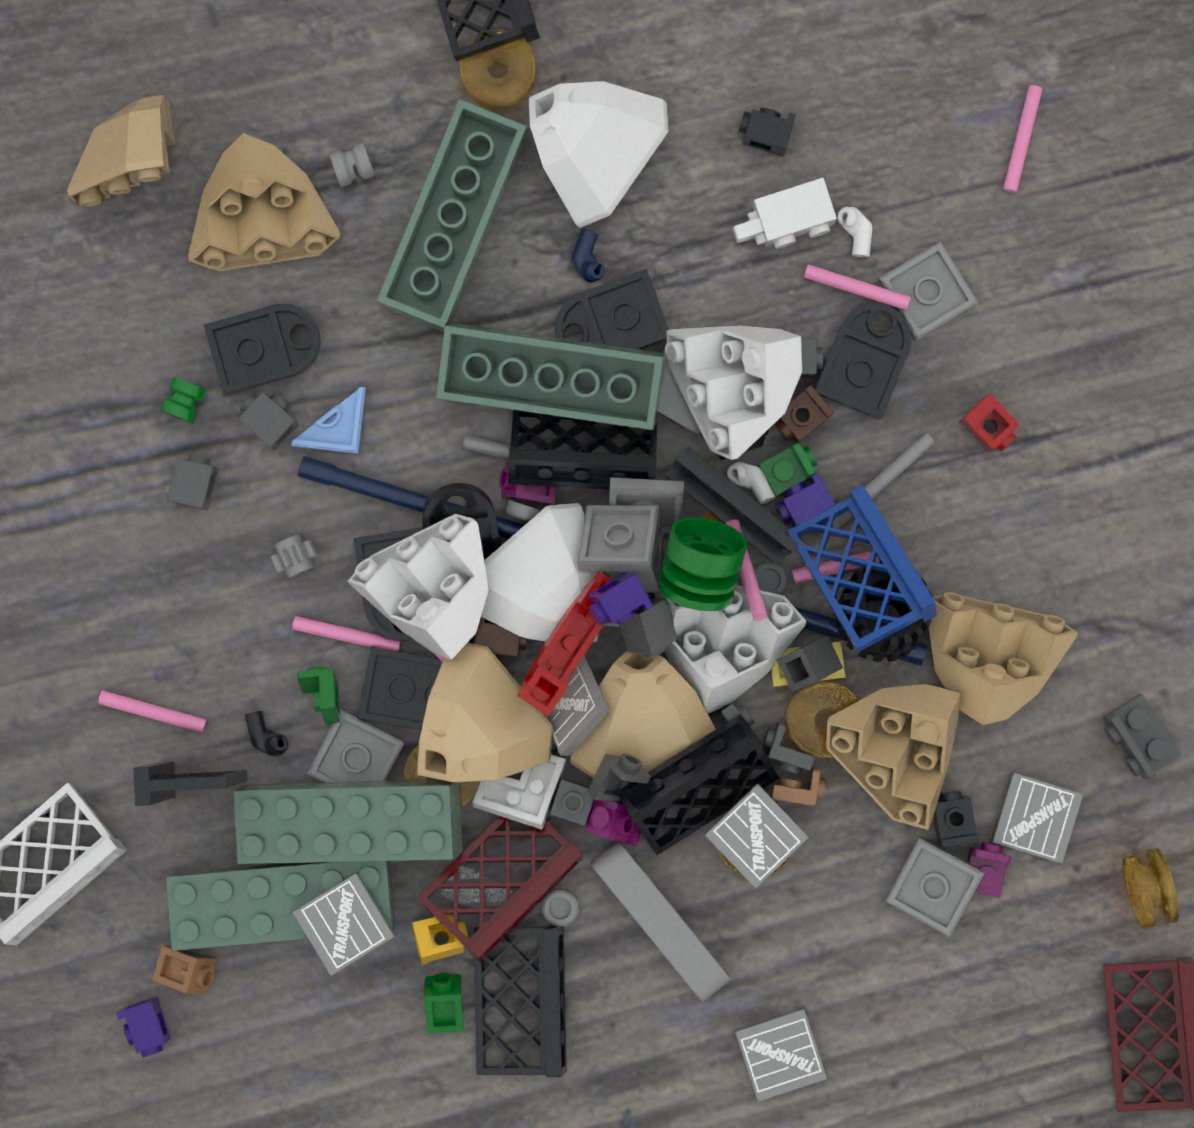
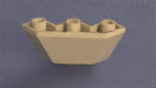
[67,95,176,207]
[188,133,340,272]
[928,592,1078,725]
[417,643,553,782]
[570,651,716,778]
[826,684,961,830]

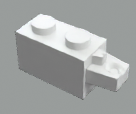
[732,178,837,249]

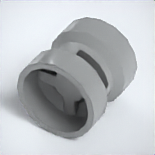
[329,142,375,188]

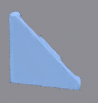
[291,387,367,454]

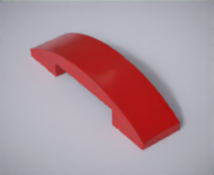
[517,572,612,717]

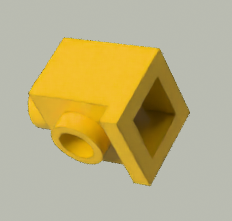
[412,914,469,965]

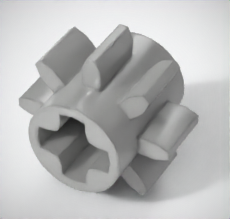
[270,534,318,579]

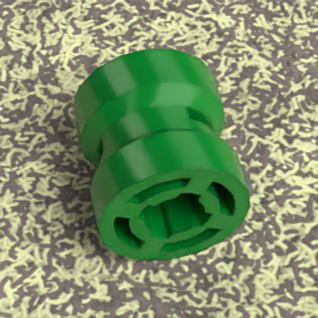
[160,377,207,424]

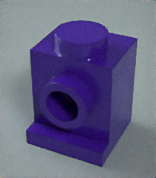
[775,473,835,527]
[588,572,653,626]
[116,997,171,1057]

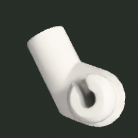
[837,207,873,258]
[727,462,776,505]

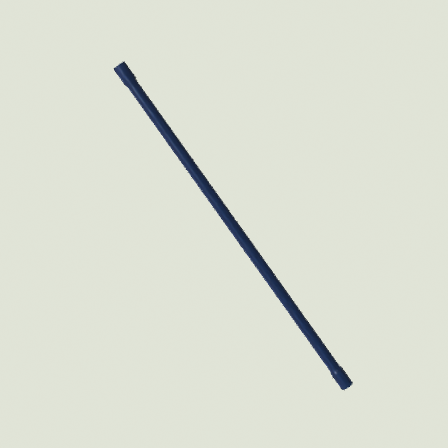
[298,456,927,666]

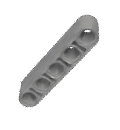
[590,841,731,1002]

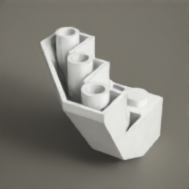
[529,81,668,228]
[665,326,802,460]
[481,503,603,642]
[348,514,489,660]
[654,585,806,714]

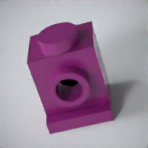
[584,799,641,846]

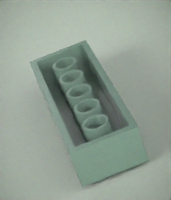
[377,99,528,333]
[436,322,666,430]
[234,780,463,864]
[166,861,396,951]

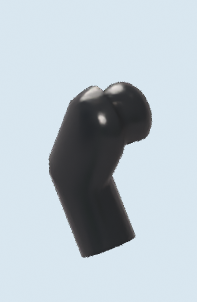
[245,710,289,757]

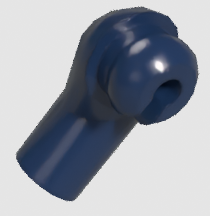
[571,229,604,283]

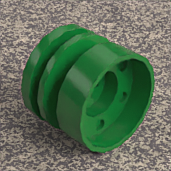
[657,517,747,611]

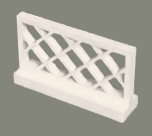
[0,783,127,945]

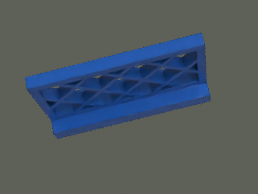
[787,485,937,652]

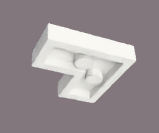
[473,755,566,830]

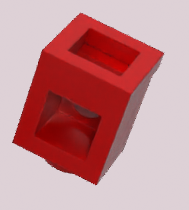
[959,393,1020,452]

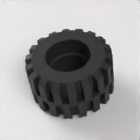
[835,561,932,662]

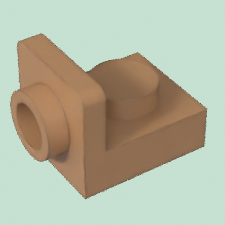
[770,768,826,806]
[152,945,216,994]

